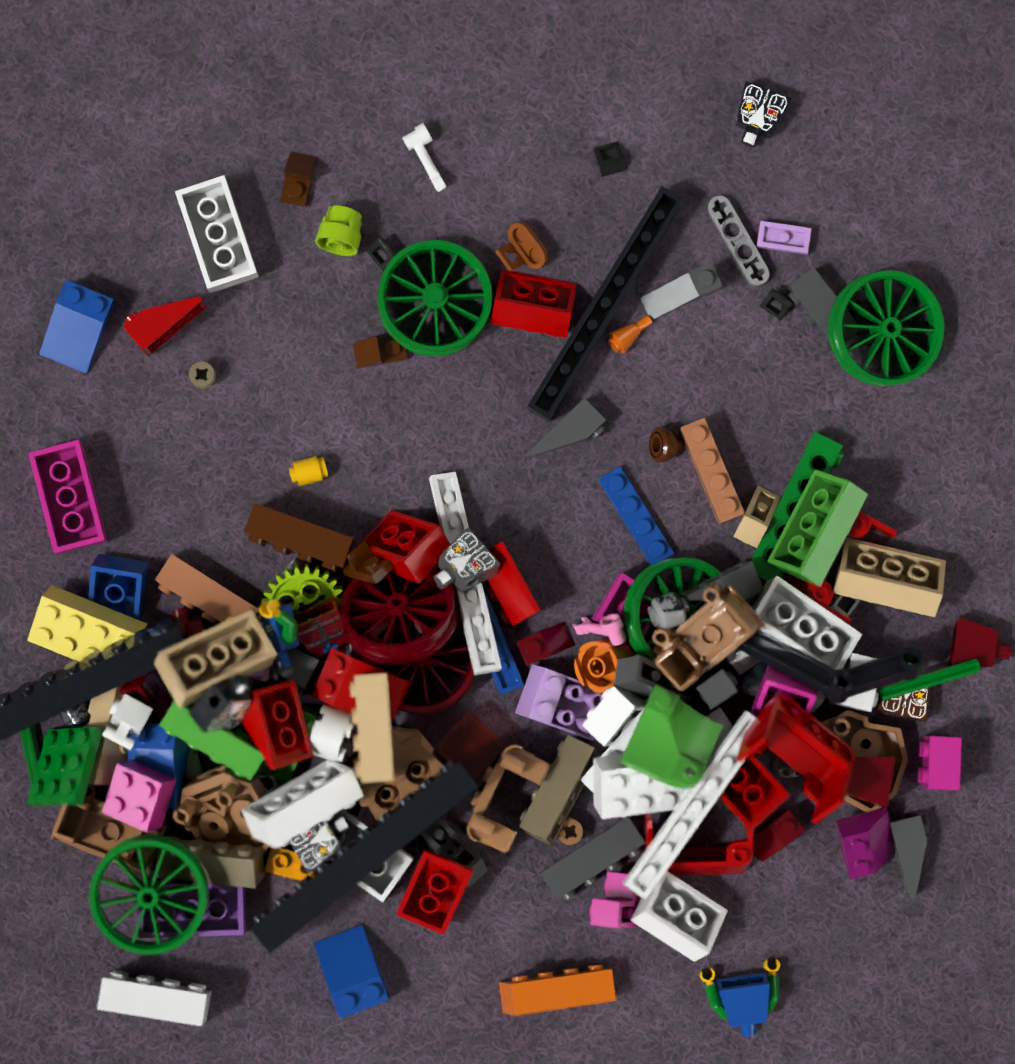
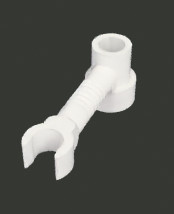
[402,123,447,192]

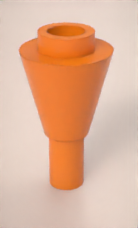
[608,315,652,354]

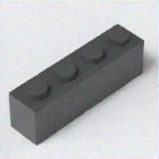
[540,816,645,901]

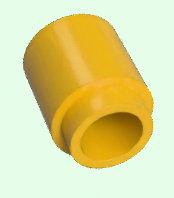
[289,456,328,487]

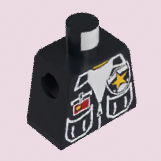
[736,81,792,148]
[189,674,253,733]

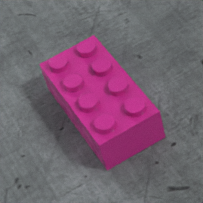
[28,440,108,555]

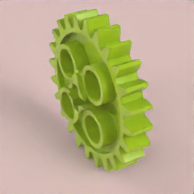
[261,563,343,647]

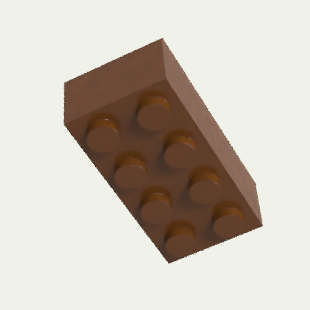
[244,503,355,573]

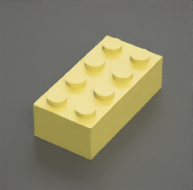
[27,585,147,662]

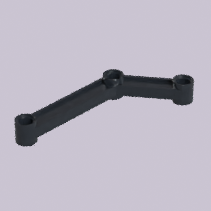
[737,629,924,703]

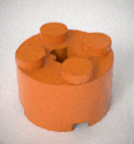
[574,636,634,693]

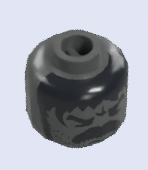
[59,700,91,728]

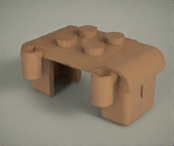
[653,582,766,691]
[467,745,549,853]
[50,784,167,875]

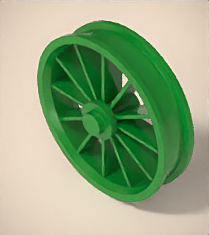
[378,240,492,357]
[828,270,944,386]
[623,558,720,662]
[89,834,209,955]

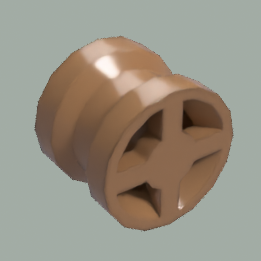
[558,818,583,845]

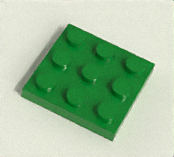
[27,727,103,807]

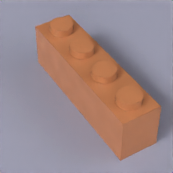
[679,418,745,525]
[155,554,260,624]

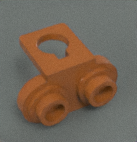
[496,222,548,271]

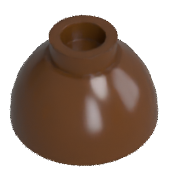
[649,427,683,463]

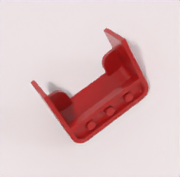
[782,512,898,624]
[736,693,855,824]
[645,813,753,876]

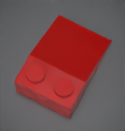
[123,296,207,356]
[357,510,451,583]
[311,648,410,724]
[242,680,314,770]
[719,754,790,831]
[396,849,474,935]

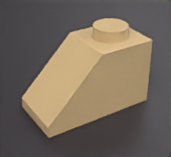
[733,486,781,548]

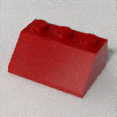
[491,269,577,338]
[486,541,540,627]

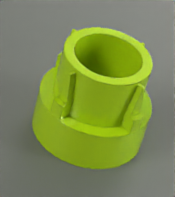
[315,205,362,256]

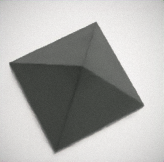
[367,237,396,271]
[760,288,793,321]

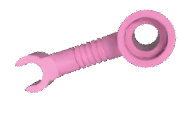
[572,614,626,646]

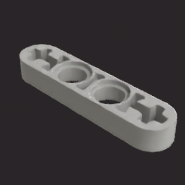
[708,196,769,287]

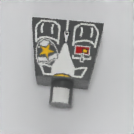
[434,527,500,592]
[290,815,350,874]

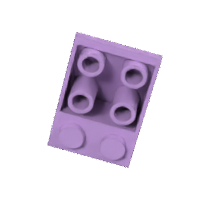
[515,664,604,741]

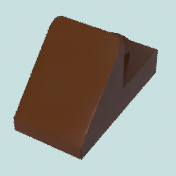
[280,152,316,207]
[353,336,408,369]
[343,541,394,584]

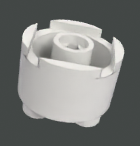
[310,704,358,763]

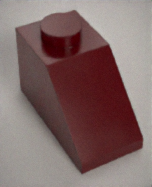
[516,622,574,667]
[753,809,805,862]

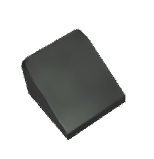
[593,141,626,177]
[828,585,861,617]

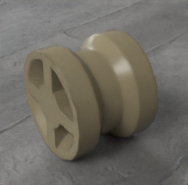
[189,361,216,389]

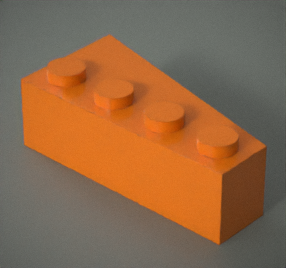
[499,964,616,1016]

